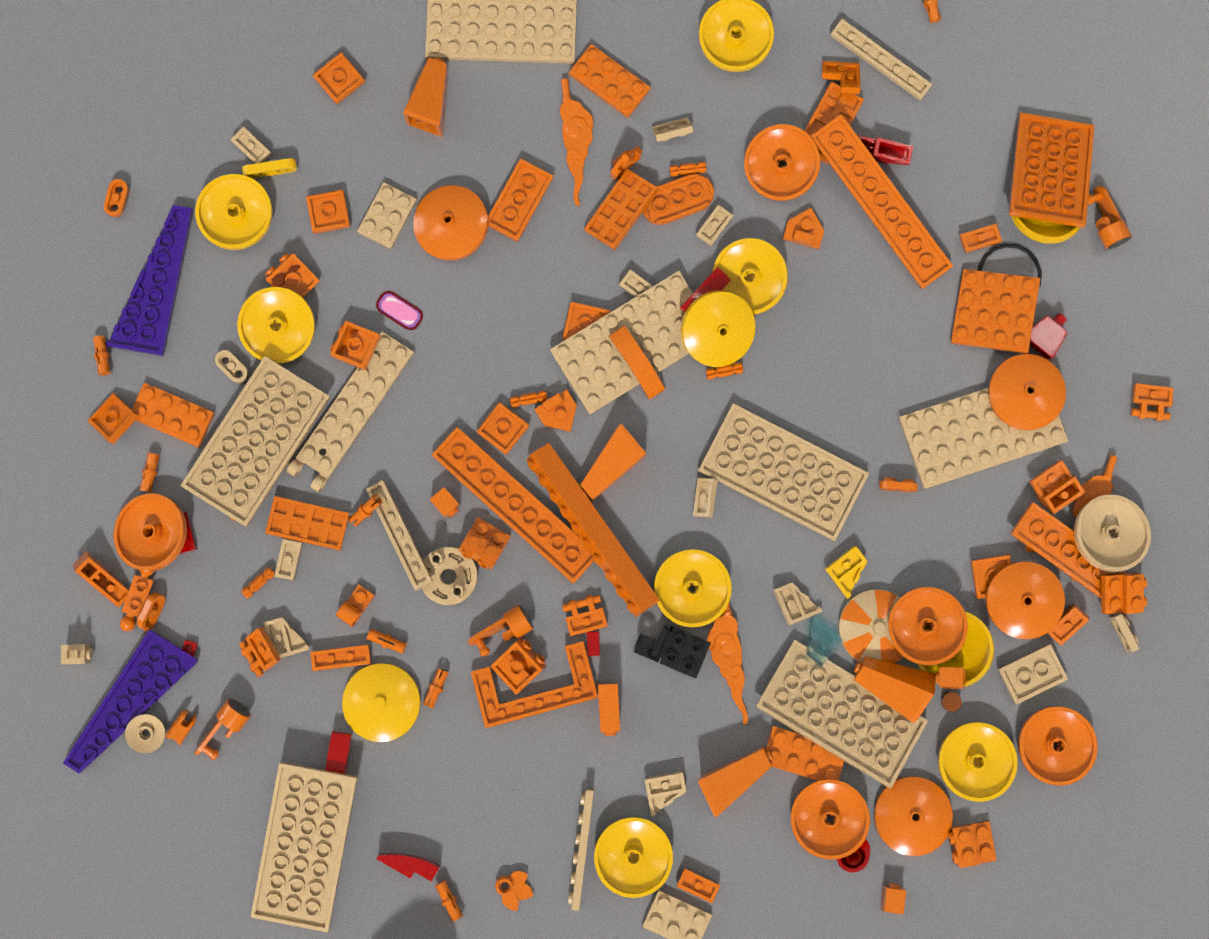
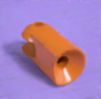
[165,710,196,745]

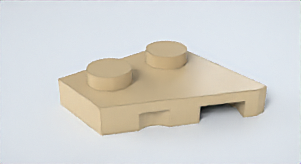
[773,583,823,626]
[263,617,311,658]
[644,771,686,817]

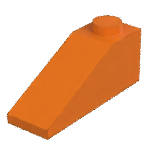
[73,551,129,608]

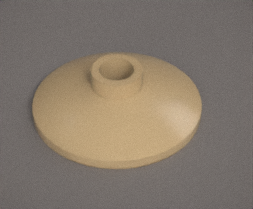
[125,714,165,753]

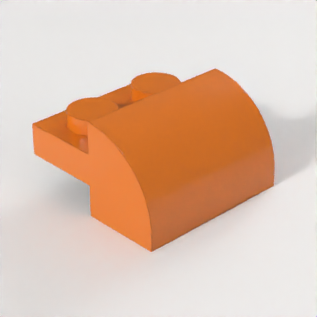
[1029,460,1085,514]

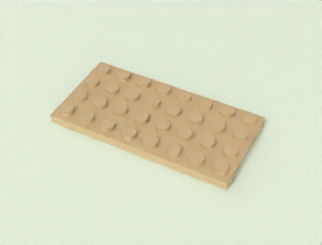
[425,0,577,64]
[550,271,693,415]
[180,356,330,527]
[898,388,1068,490]
[698,403,869,542]
[755,640,928,789]
[251,762,358,933]

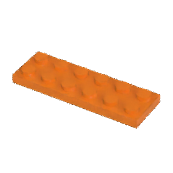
[1010,502,1126,599]

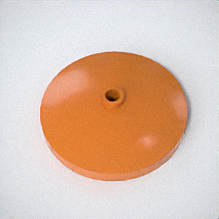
[744,124,820,201]
[413,185,489,261]
[988,354,1066,431]
[113,493,187,571]
[985,561,1065,639]
[888,587,968,666]
[1018,706,1098,786]
[874,776,953,856]
[791,779,870,860]

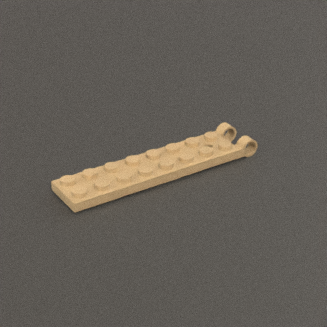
[286,331,414,493]

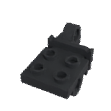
[634,623,711,679]

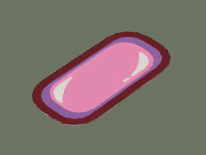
[376,291,423,330]

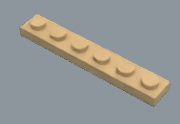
[830,19,932,101]
[366,480,434,591]
[568,789,594,911]

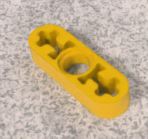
[242,158,297,179]

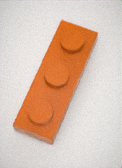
[310,645,371,671]

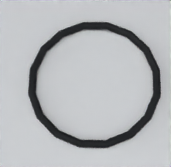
[978,244,1042,288]

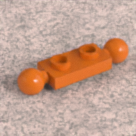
[120,570,154,632]

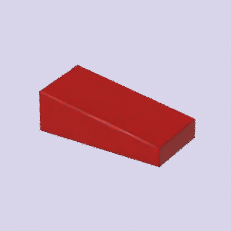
[587,631,600,656]
[182,640,198,656]

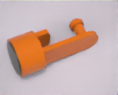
[1088,186,1132,250]
[468,604,534,657]
[194,699,251,760]

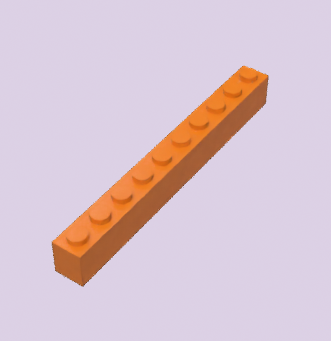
[526,443,660,617]

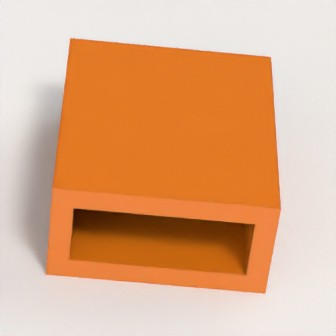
[598,683,620,736]

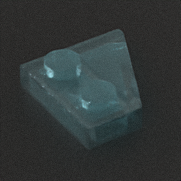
[806,615,843,667]

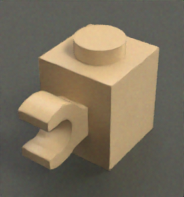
[61,644,93,665]

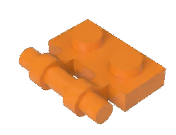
[1130,383,1174,421]
[562,595,608,637]
[239,627,281,678]

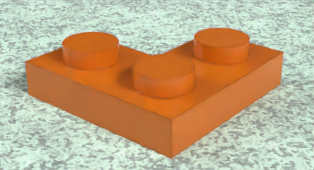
[821,61,861,94]

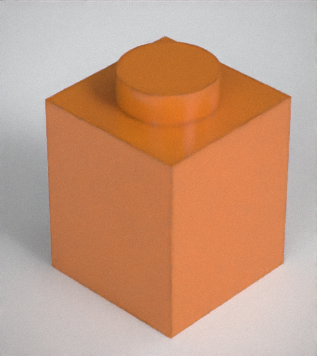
[429,487,460,518]
[936,667,966,689]
[881,883,906,914]

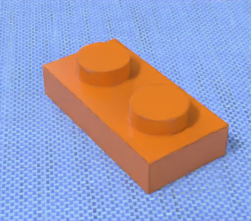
[959,224,1002,254]
[676,868,720,903]

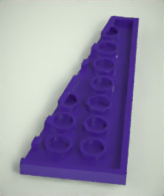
[106,205,193,356]
[63,629,199,773]

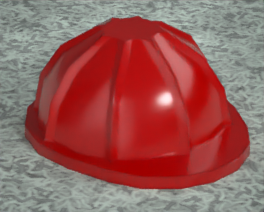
[836,839,871,873]

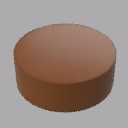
[941,692,962,712]

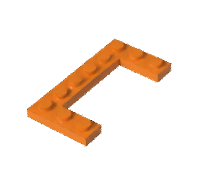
[471,641,598,728]

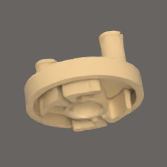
[422,547,478,605]

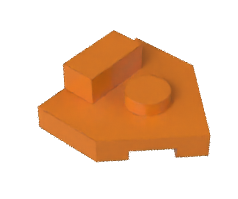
[610,146,642,181]
[783,208,824,250]
[534,389,577,432]

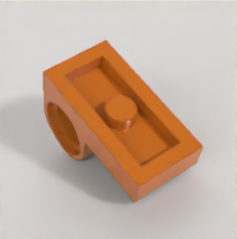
[336,584,375,627]
[1048,603,1089,646]

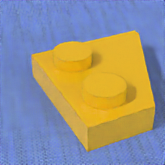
[825,546,867,599]

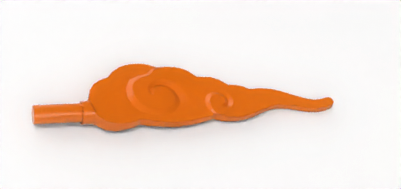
[560,79,593,206]
[1071,455,1118,581]
[707,603,748,725]

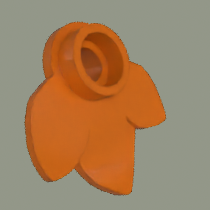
[495,871,533,911]

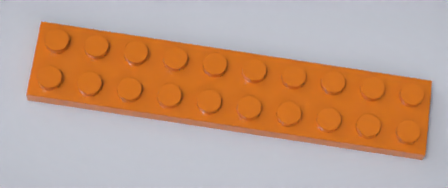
[811,114,953,289]
[432,427,594,584]

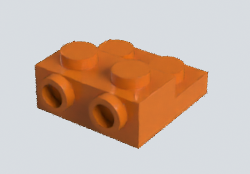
[264,253,320,297]
[330,320,381,371]
[458,517,511,570]
[1101,572,1147,614]
[490,638,547,695]
[948,821,997,868]

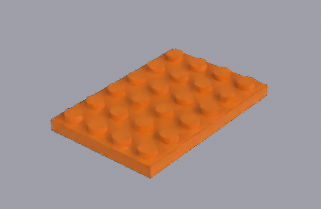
[1008,112,1095,228]

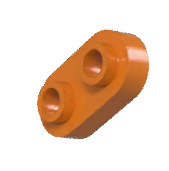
[104,179,129,217]
[879,477,918,492]
[137,592,165,631]

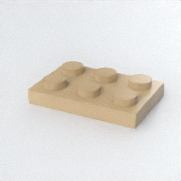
[357,182,417,250]
[997,644,1068,705]
[642,889,712,939]

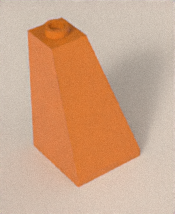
[403,57,448,137]
[580,424,646,501]
[853,656,936,723]
[698,747,774,817]

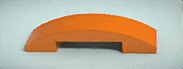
[608,326,665,400]

